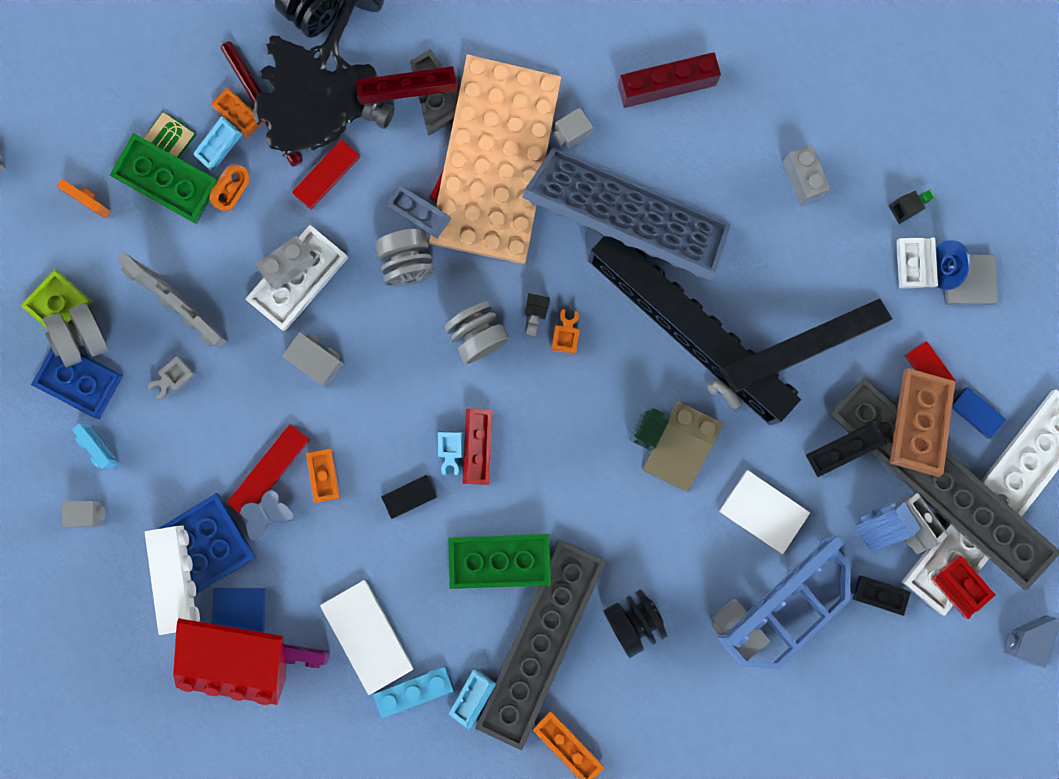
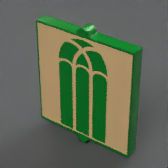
[144,111,196,158]

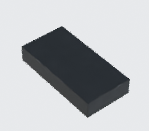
[381,475,437,519]

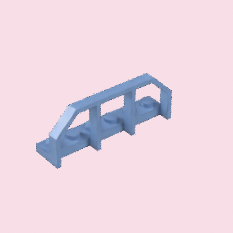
[716,536,851,669]

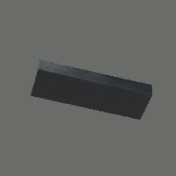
[806,420,887,477]

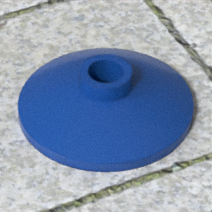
[936,240,970,290]

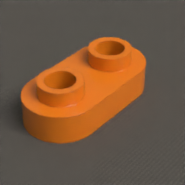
[210,164,250,211]

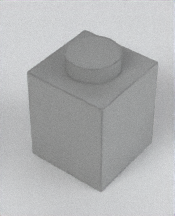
[553,108,593,150]
[62,501,106,527]

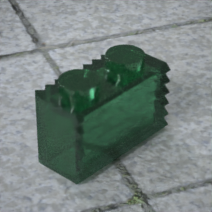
[629,408,669,451]

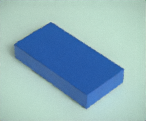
[952,387,1006,439]

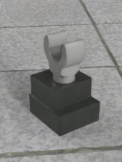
[525,293,550,337]

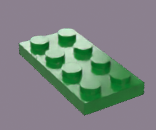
[109,133,218,224]
[448,534,552,589]

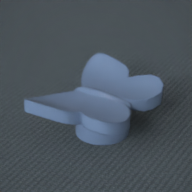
[240,490,294,541]

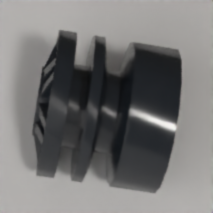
[275,0,341,38]
[603,589,668,658]

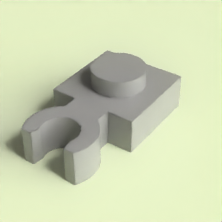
[147,356,196,400]

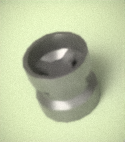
[362,102,395,129]

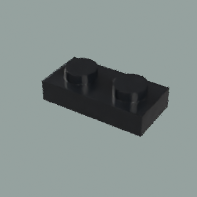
[853,575,911,616]

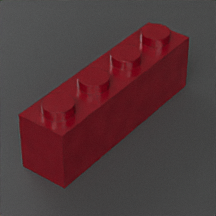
[618,52,721,108]

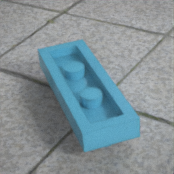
[373,666,454,719]

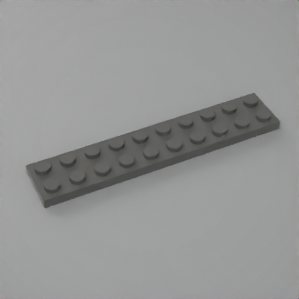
[829,378,1059,590]

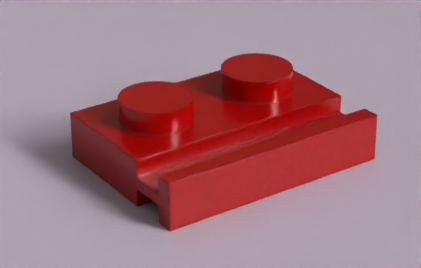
[931,555,996,619]

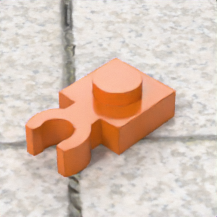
[551,309,580,355]

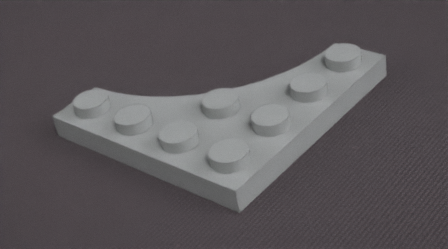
[117,252,228,348]

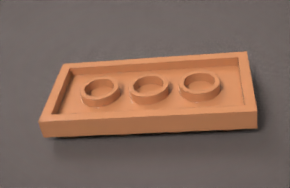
[890,368,955,477]

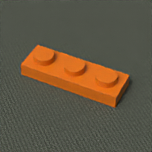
[532,710,605,779]

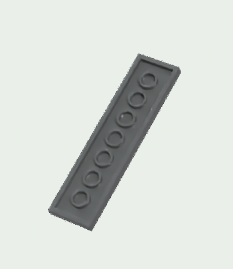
[475,540,606,750]

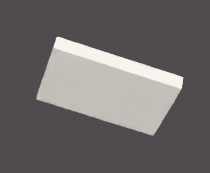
[719,470,810,554]

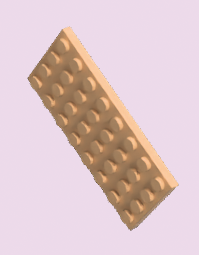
[429,54,561,264]

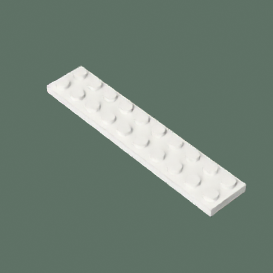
[901,390,1059,616]

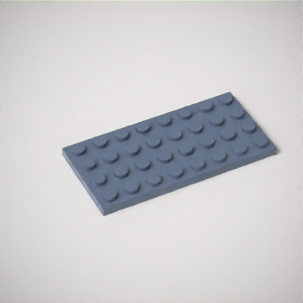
[522,148,731,281]

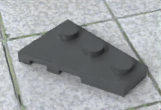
[410,49,459,136]

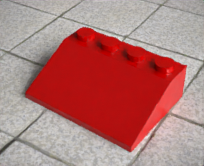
[173,618,286,705]

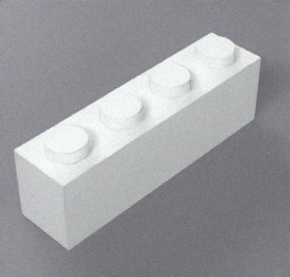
[145,525,200,635]

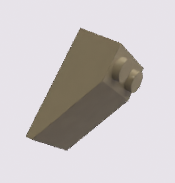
[642,401,724,492]

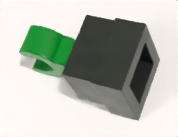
[889,189,936,224]

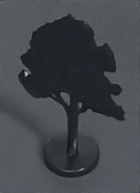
[253,0,384,157]

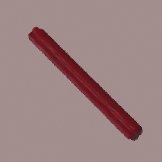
[221,41,303,167]

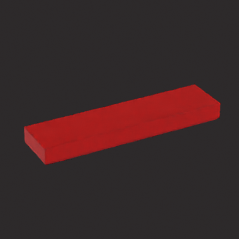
[226,424,310,515]

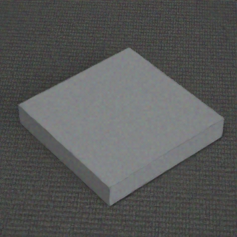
[945,255,998,305]

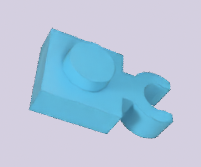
[438,431,465,475]

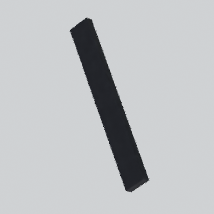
[721,298,893,393]

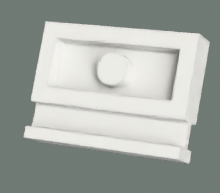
[896,238,938,289]

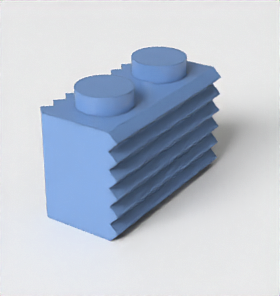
[855,501,921,552]

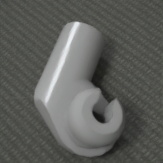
[707,378,742,409]

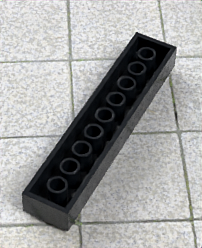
[588,236,802,425]

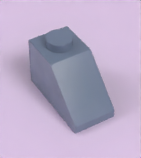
[1005,616,1059,668]

